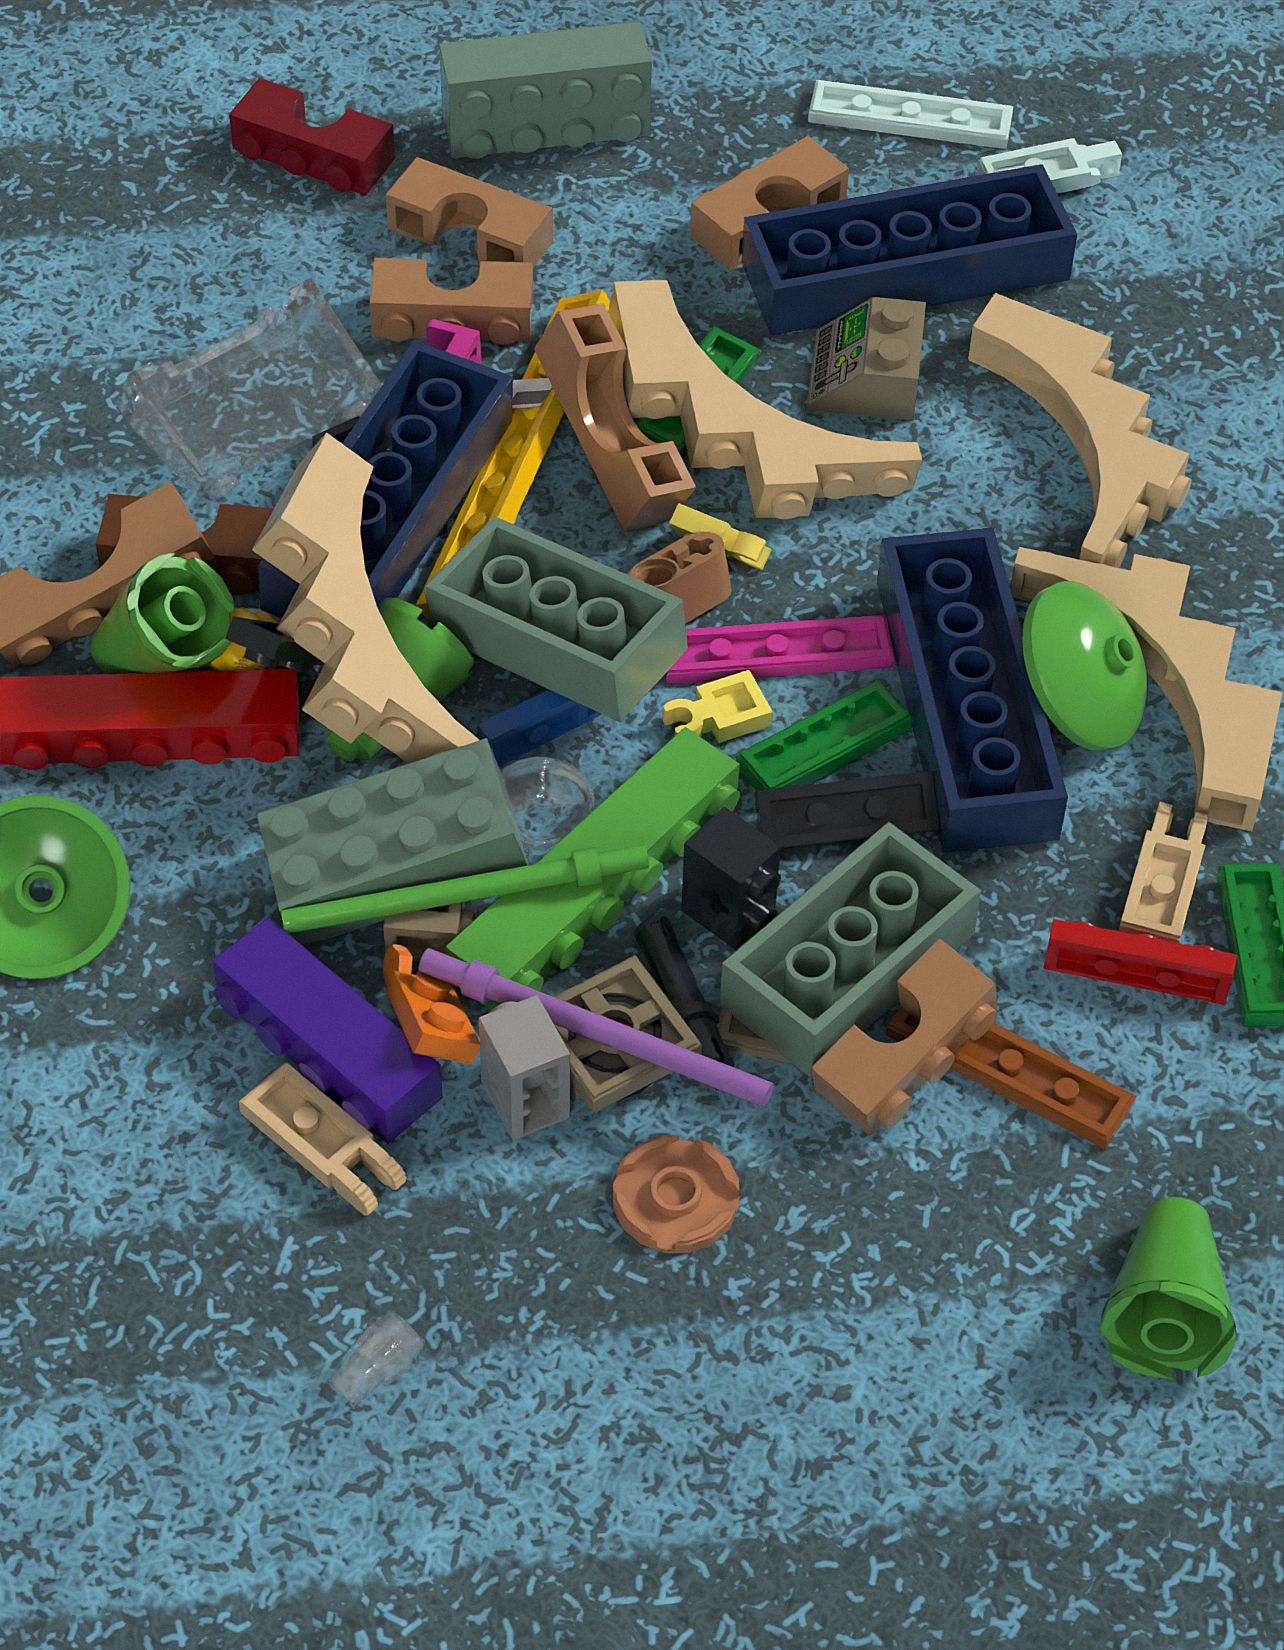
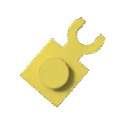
[669,503,771,570]
[662,670,773,743]

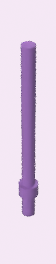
[419,948,774,1107]

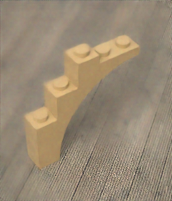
[608,280,922,519]
[968,293,1192,568]
[252,433,493,763]
[1011,547,1282,832]

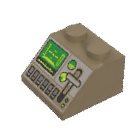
[806,297,926,420]

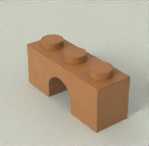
[690,136,849,270]
[386,157,553,268]
[370,258,533,345]
[811,938,998,1136]

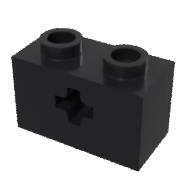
[681,806,781,950]

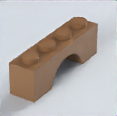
[534,303,696,532]
[0,482,215,667]

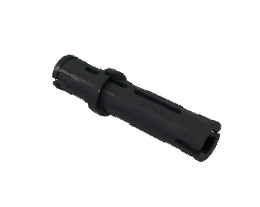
[634,916,735,1067]

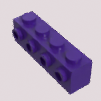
[213,917,443,1144]

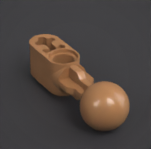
[629,532,732,624]

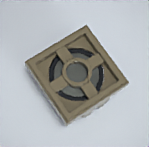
[554,955,702,1114]

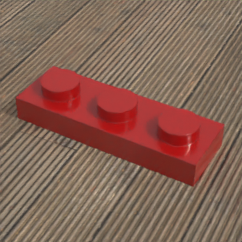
[1043,919,1237,1005]

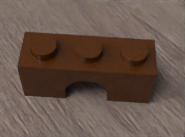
[96,494,274,595]

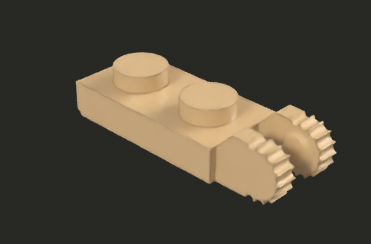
[1119,802,1209,943]
[239,1063,407,1216]

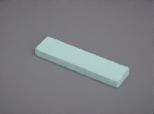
[808,80,1013,149]

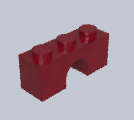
[229,78,395,196]

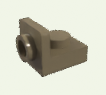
[383,902,476,961]

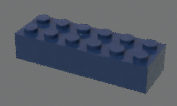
[741,164,1077,335]
[258,340,513,618]
[877,527,1068,853]

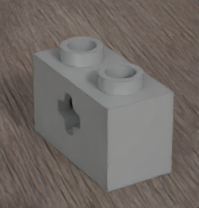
[479,995,570,1141]

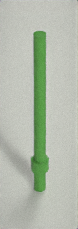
[281,844,649,934]

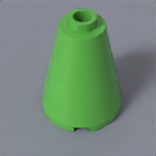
[90,553,235,674]
[322,598,474,762]
[1100,1197,1236,1380]

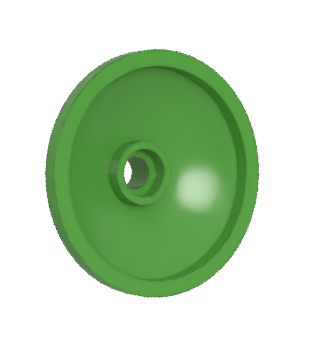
[1022,581,1148,751]
[0,795,131,979]

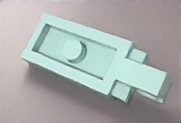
[977,138,1122,194]

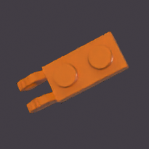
[382,944,481,1064]

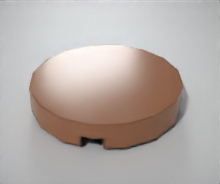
[613,1135,739,1253]

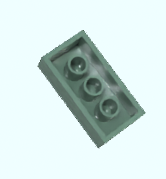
[439,21,652,159]
[424,516,688,722]
[257,738,528,944]
[720,822,981,1078]

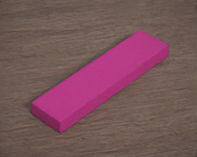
[665,615,894,684]

